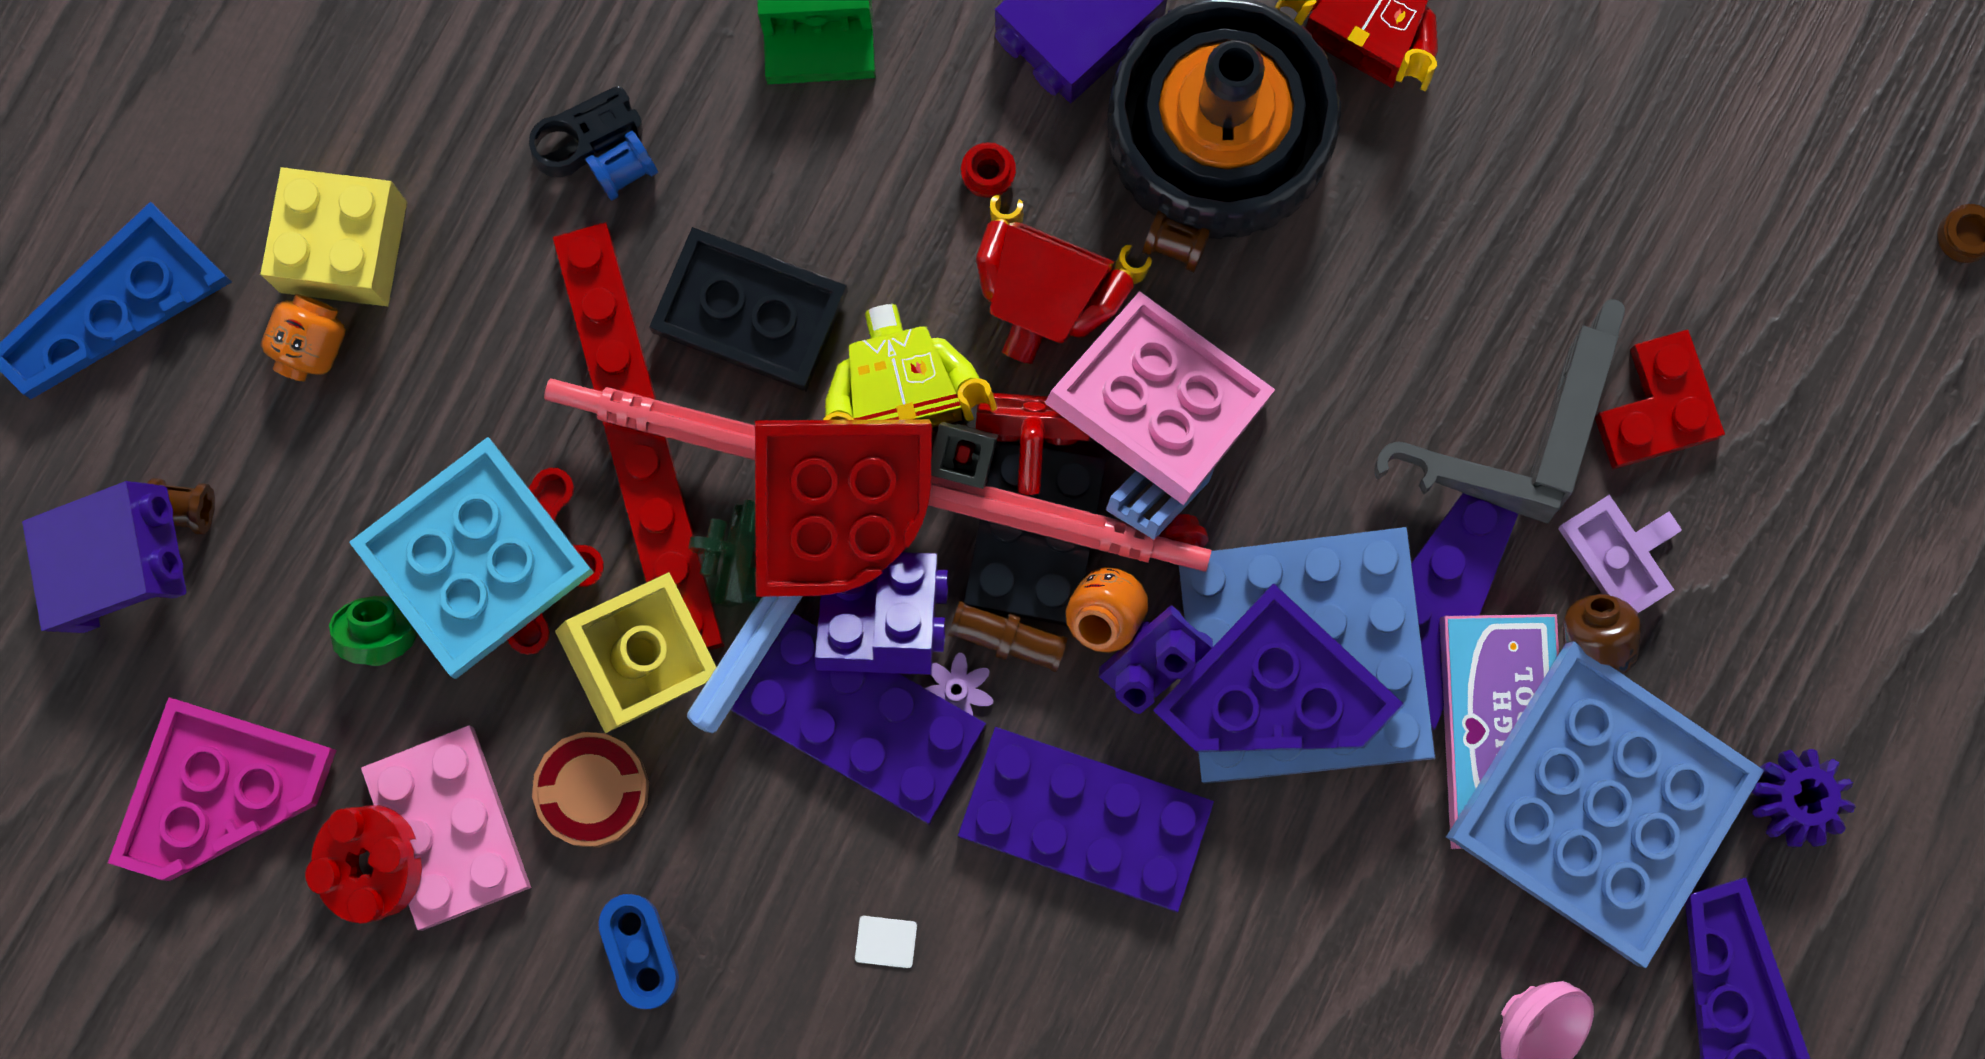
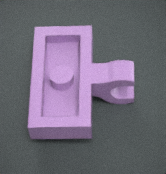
[1558,495,1682,613]

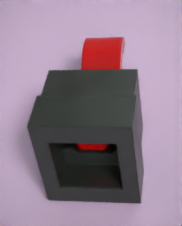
[931,422,998,489]

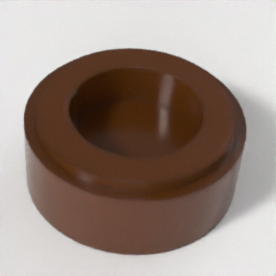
[1937,204,1985,263]

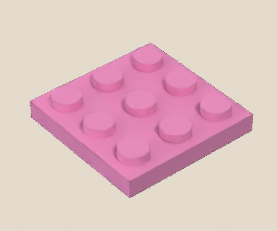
[1045,291,1275,505]

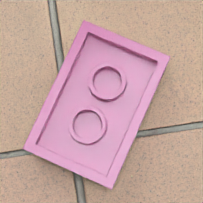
[361,725,531,931]

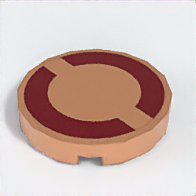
[532,732,649,848]

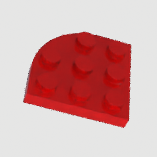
[755,419,932,597]

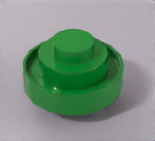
[329,596,417,666]

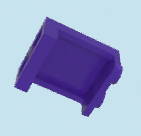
[22,481,186,633]

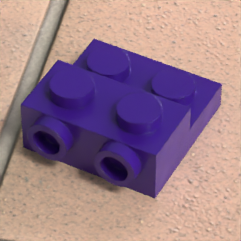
[815,552,948,675]

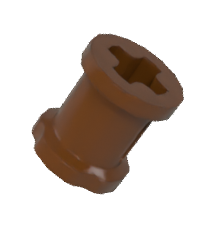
[1142,210,1211,273]
[147,478,215,535]

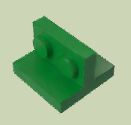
[757,0,876,85]

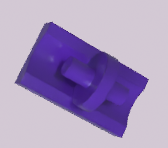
[1099,605,1213,714]

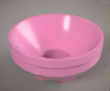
[1500,981,1594,1059]

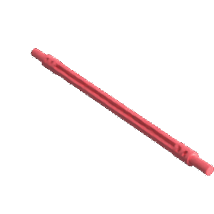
[544,378,1212,572]

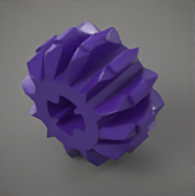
[1751,749,1856,848]

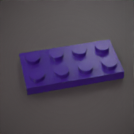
[730,613,986,825]
[958,727,1214,913]

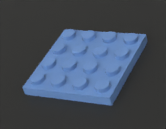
[1179,527,1435,784]
[1446,641,1764,968]

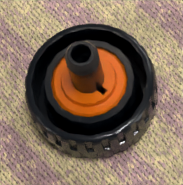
[1107,0,1341,239]

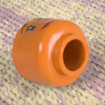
[261,294,346,382]
[1066,567,1148,653]

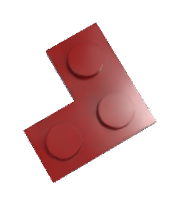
[1595,329,1725,470]

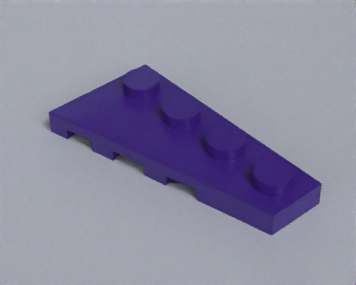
[1411,493,1518,731]
[1685,878,1810,1059]

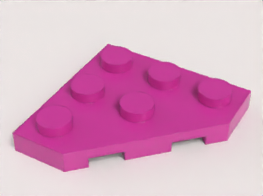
[108,697,337,881]

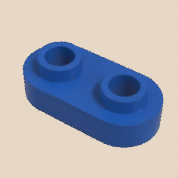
[599,894,679,1009]

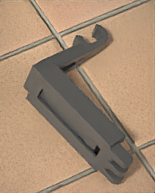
[1374,299,1625,524]

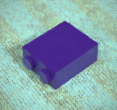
[995,0,1167,104]

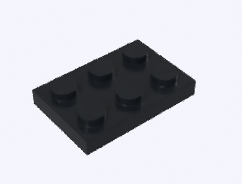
[649,227,848,392]
[964,441,1106,626]

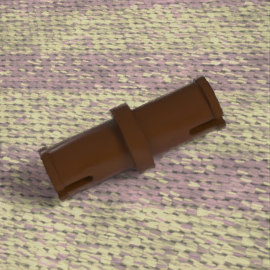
[948,601,1068,672]

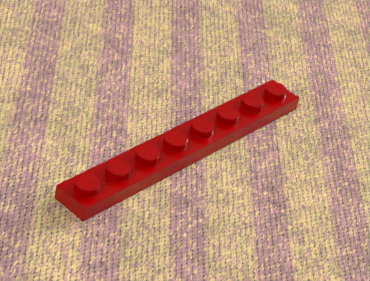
[552,222,725,651]

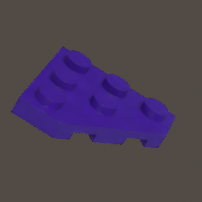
[1153,583,1405,752]

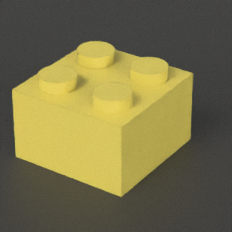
[260,167,407,307]

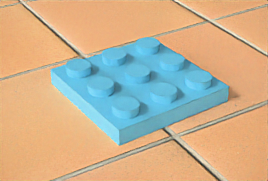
[349,437,594,679]

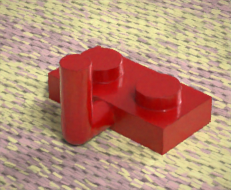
[976,393,1089,495]

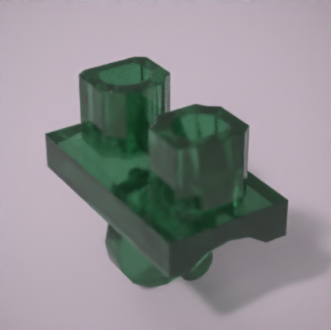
[688,499,762,608]

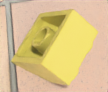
[555,572,717,733]

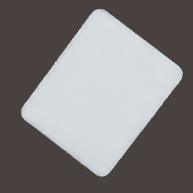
[855,916,917,968]

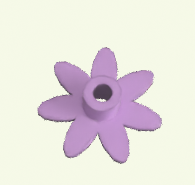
[925,653,993,716]

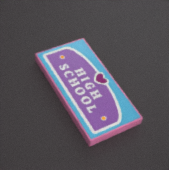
[1439,614,1559,849]

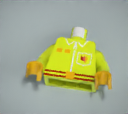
[823,304,997,428]

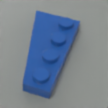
[0,202,232,399]

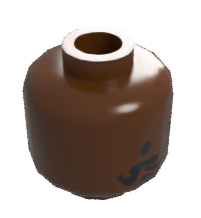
[1563,594,1641,674]

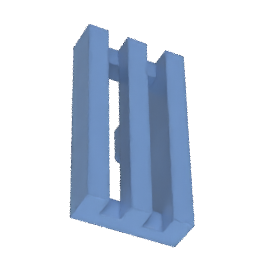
[1106,469,1214,540]

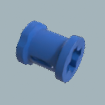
[585,131,659,201]

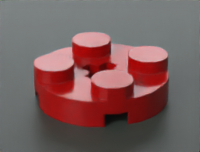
[305,805,422,924]

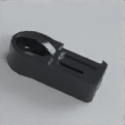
[529,86,643,177]

